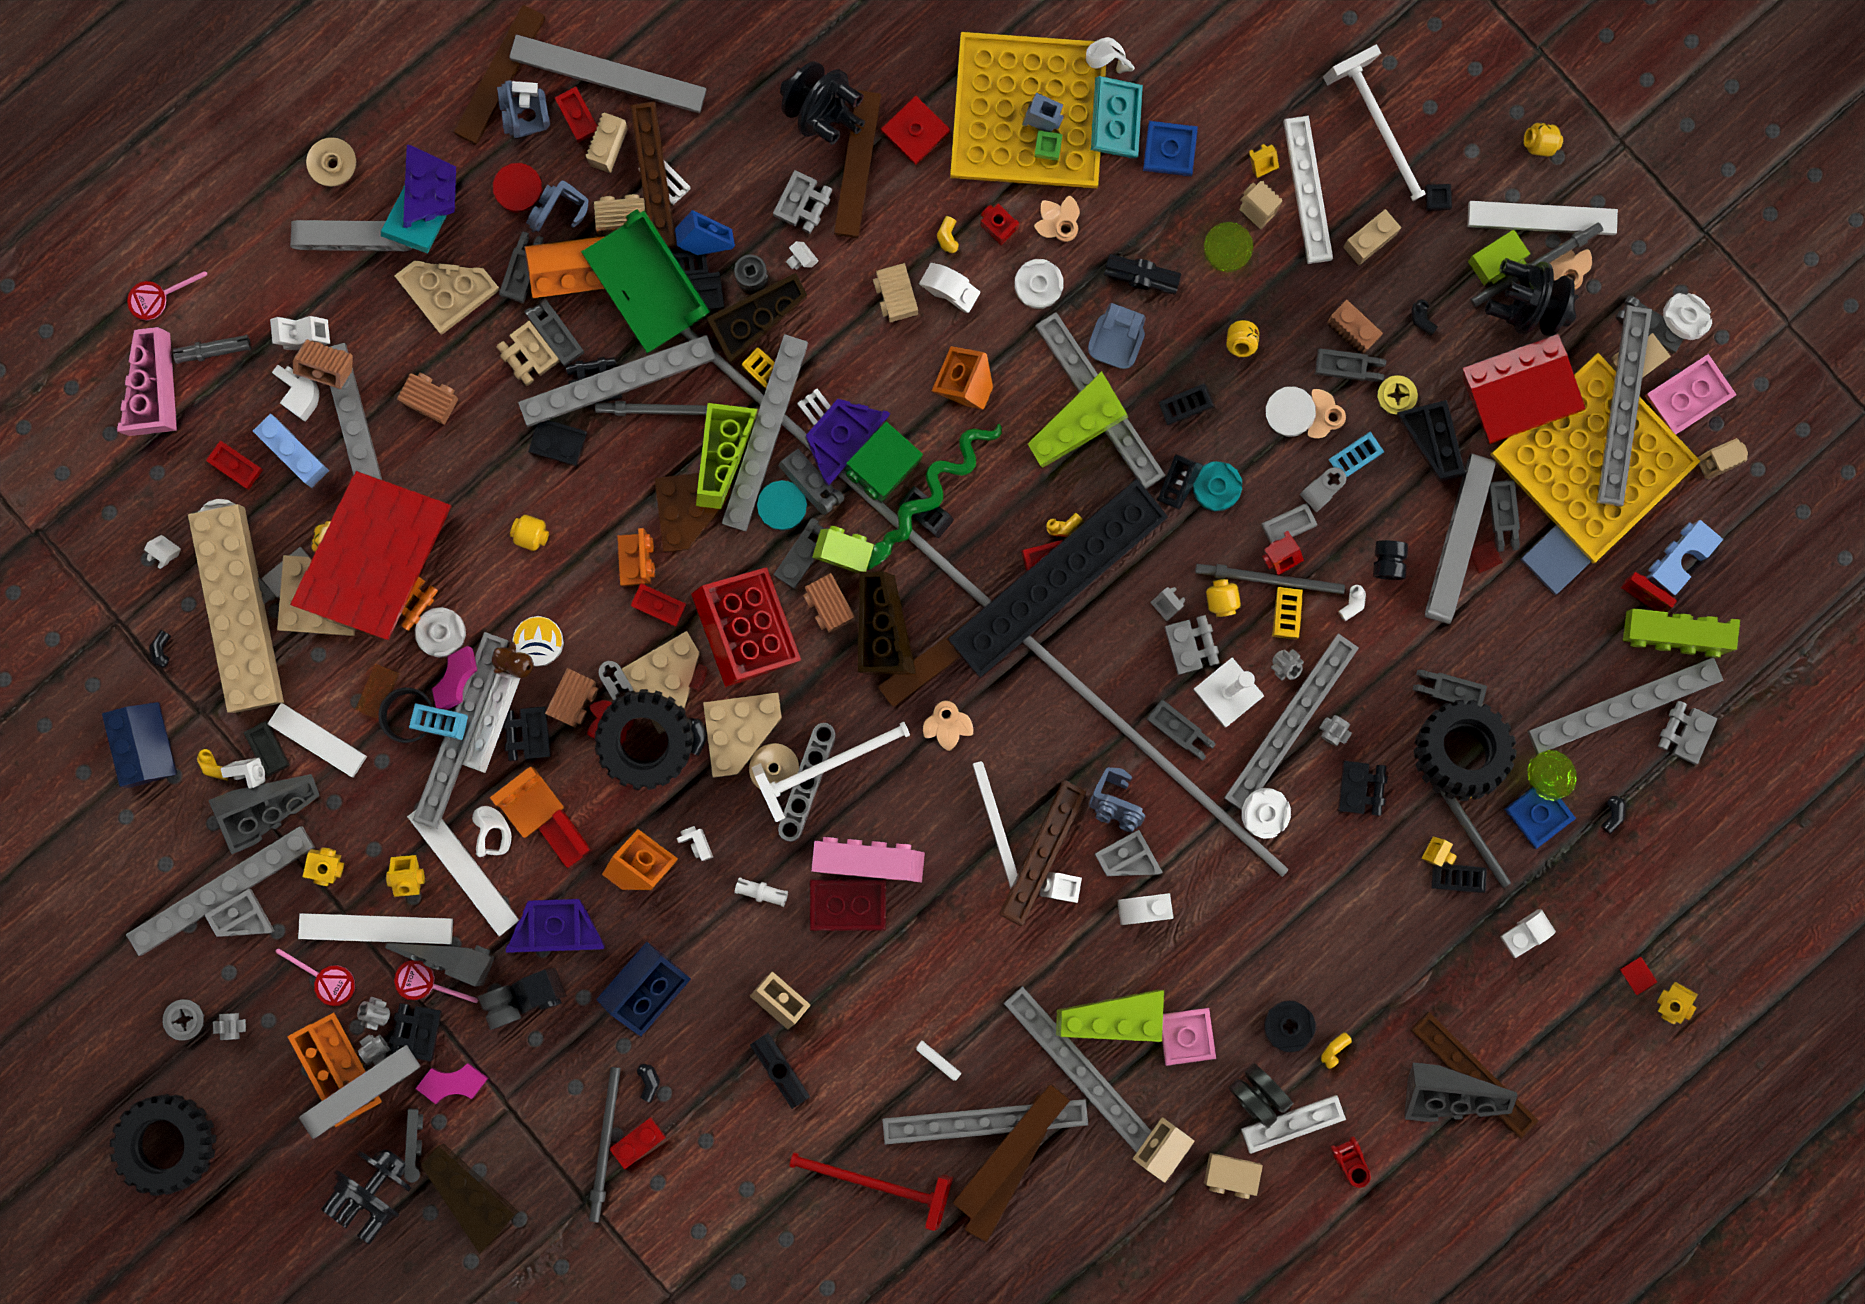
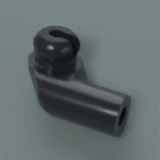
[1411,299,1438,336]
[149,629,171,668]
[690,718,708,756]
[1601,796,1626,834]
[637,1064,660,1103]

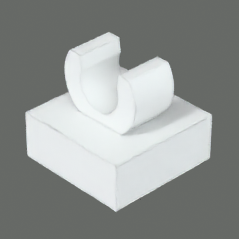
[512,81,538,108]
[786,241,818,270]
[144,535,181,569]

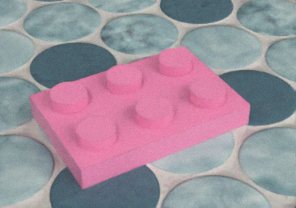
[1645,354,1736,434]

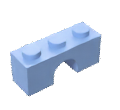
[253,413,329,488]
[1647,520,1723,597]

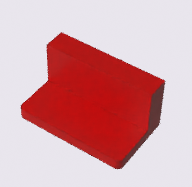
[539,809,592,868]

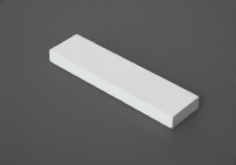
[462,672,520,773]
[268,703,367,778]
[1241,1095,1346,1154]

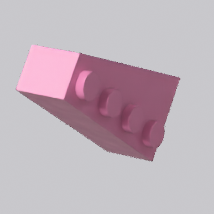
[117,327,177,436]
[812,837,925,883]

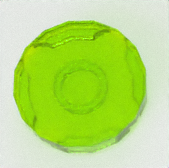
[1203,222,1253,272]
[1527,750,1577,801]

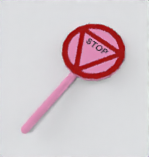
[127,271,207,320]
[276,949,355,1006]
[394,960,478,1003]

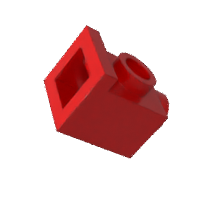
[980,203,1019,245]
[1262,531,1304,575]

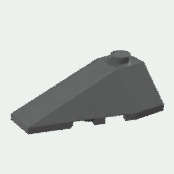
[208,774,320,854]
[385,943,495,987]
[1404,1062,1517,1122]

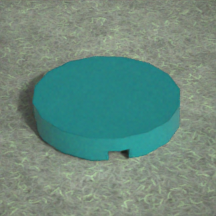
[1193,461,1242,511]
[757,480,807,531]

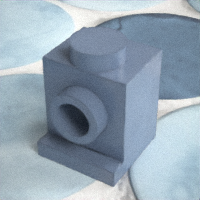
[1022,93,1064,132]

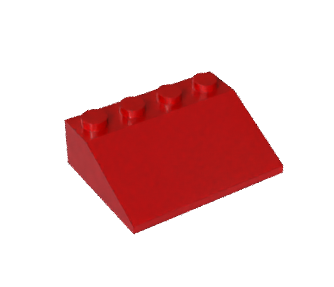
[1462,334,1586,444]
[691,567,801,687]

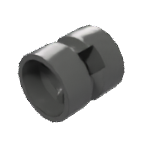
[734,254,768,294]
[478,985,521,1030]

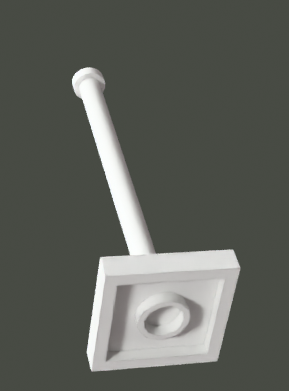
[1323,44,1426,201]
[1193,658,1264,728]
[752,722,910,822]

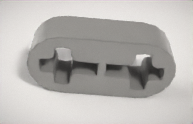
[599,661,635,700]

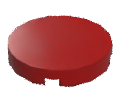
[493,163,543,213]

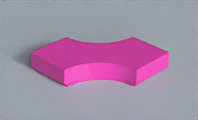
[432,646,477,710]
[416,1063,488,1104]

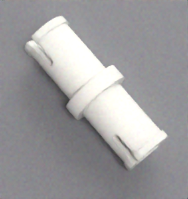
[735,877,788,907]

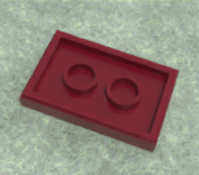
[810,880,886,931]

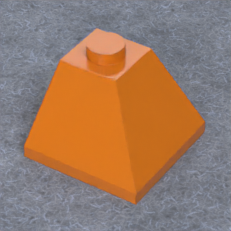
[932,346,993,410]
[602,829,678,890]

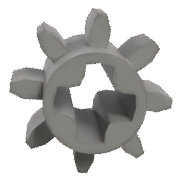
[1271,649,1304,680]
[1319,715,1352,746]
[357,997,390,1031]
[213,1013,246,1040]
[358,1034,390,1066]

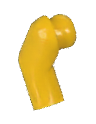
[1321,1032,1352,1069]

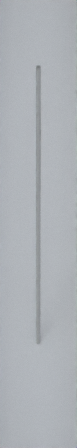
[681,327,1289,877]

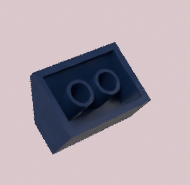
[102,702,177,788]
[596,942,691,1037]

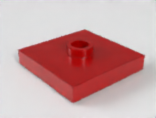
[881,96,951,166]

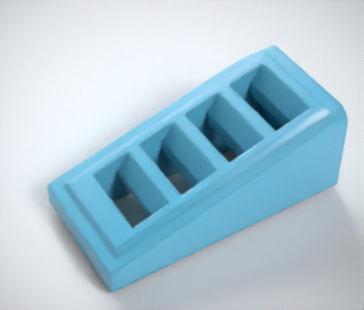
[1328,431,1384,477]
[409,703,468,740]

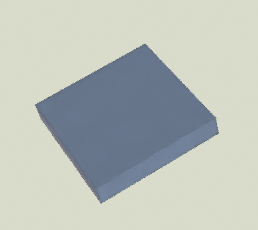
[1520,525,1591,595]

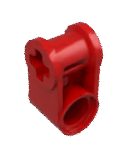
[1330,1136,1371,1188]

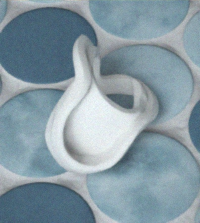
[1086,37,1135,74]
[472,806,512,857]

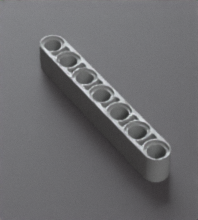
[1425,454,1496,624]

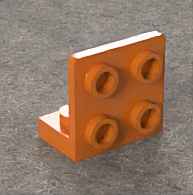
[617,528,655,586]
[490,766,564,838]

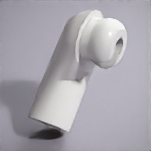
[1338,585,1366,621]

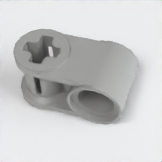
[1299,467,1346,513]

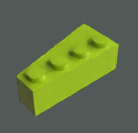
[1028,371,1128,468]
[696,403,758,509]
[1623,609,1740,658]
[1056,990,1164,1042]

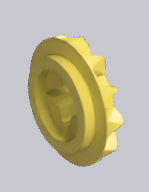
[1377,375,1418,415]

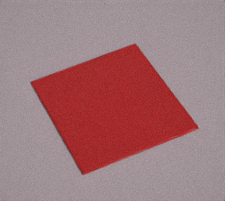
[1620,957,1657,995]

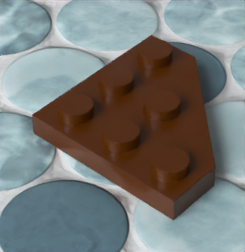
[655,473,732,553]

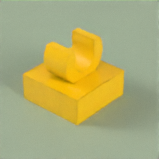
[1249,144,1279,178]
[1421,837,1457,867]

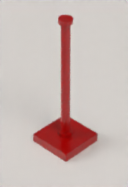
[789,1152,953,1231]

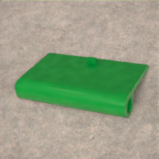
[581,209,711,353]

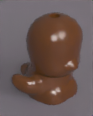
[492,642,534,679]

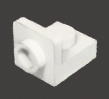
[220,757,265,788]
[677,826,713,861]
[1040,872,1082,903]

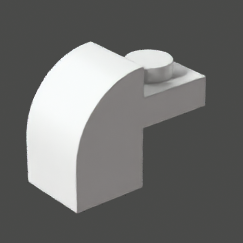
[919,263,980,313]
[270,316,330,350]
[272,365,319,422]
[1117,893,1173,925]
[1500,909,1556,958]

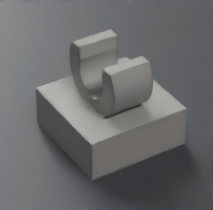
[1150,587,1185,621]

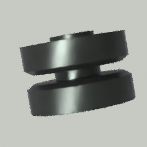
[1228,1063,1294,1129]

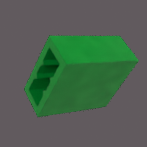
[845,421,923,503]

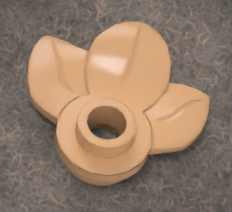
[1034,196,1080,242]
[1550,243,1592,290]
[1308,389,1346,439]
[923,701,973,751]

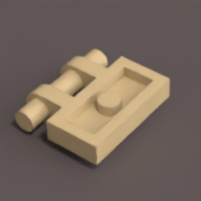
[496,321,560,386]

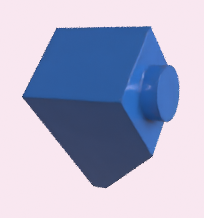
[675,210,735,255]

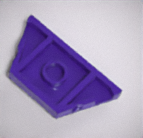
[403,145,456,228]
[805,399,890,487]
[506,899,605,953]

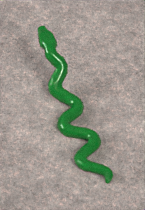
[867,424,1002,570]

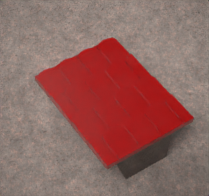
[290,471,452,641]

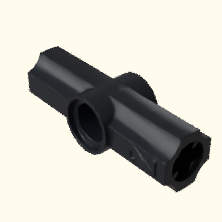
[1104,254,1181,295]
[750,1032,810,1109]

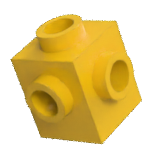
[303,847,344,886]
[386,855,425,897]
[1657,982,1698,1024]

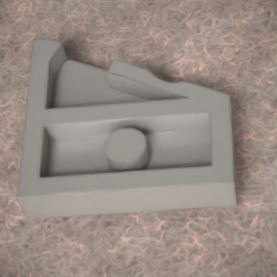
[1094,830,1163,876]
[205,889,275,937]

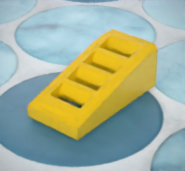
[741,347,775,389]
[1272,587,1303,640]

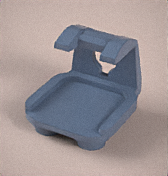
[497,80,550,138]
[526,181,589,233]
[1088,303,1146,369]
[1089,767,1145,832]

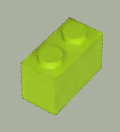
[1468,229,1530,286]
[812,526,874,573]

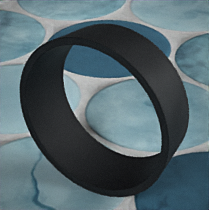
[378,687,434,743]

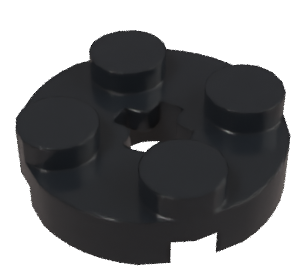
[1264,1001,1316,1052]

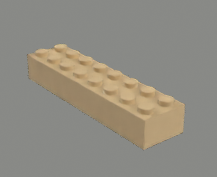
[188,504,284,713]

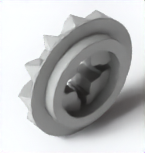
[163,999,204,1040]

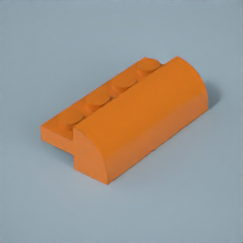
[524,236,605,298]
[287,1012,382,1127]

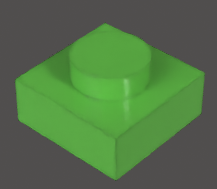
[1034,130,1063,161]

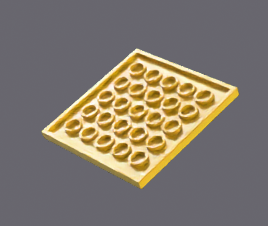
[950,32,1106,189]
[1490,353,1701,563]

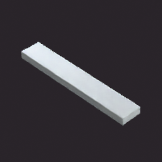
[1283,116,1333,264]
[1467,201,1618,235]
[972,761,1018,889]
[407,809,520,936]
[298,914,453,944]

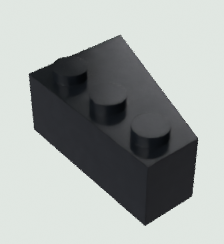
[1397,400,1465,482]
[510,968,566,1015]

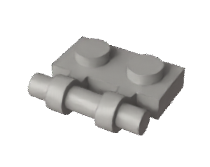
[773,170,832,234]
[1164,615,1219,675]
[1658,701,1718,764]

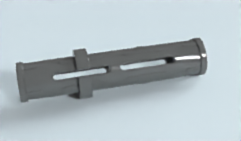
[173,334,251,364]

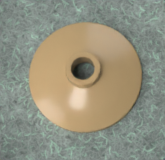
[306,138,356,187]
[749,743,799,793]

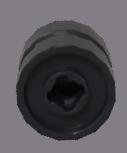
[1373,540,1409,580]

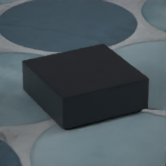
[1425,184,1452,211]

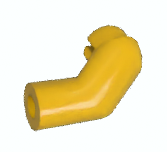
[937,216,959,253]
[1046,513,1084,537]
[197,749,228,780]

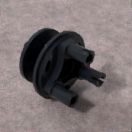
[780,61,865,145]
[1485,258,1579,337]
[320,1150,411,1245]

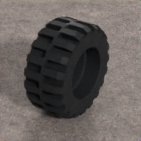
[594,689,694,790]
[1413,700,1517,801]
[109,1094,216,1196]

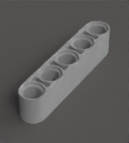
[290,220,412,251]
[778,723,836,842]
[299,1045,421,1139]

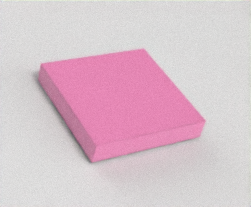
[1162,1008,1216,1066]

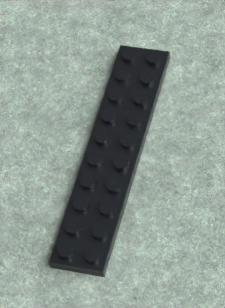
[947,479,1168,678]

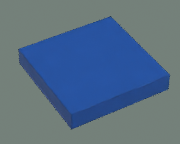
[1143,121,1198,177]
[1504,778,1576,849]

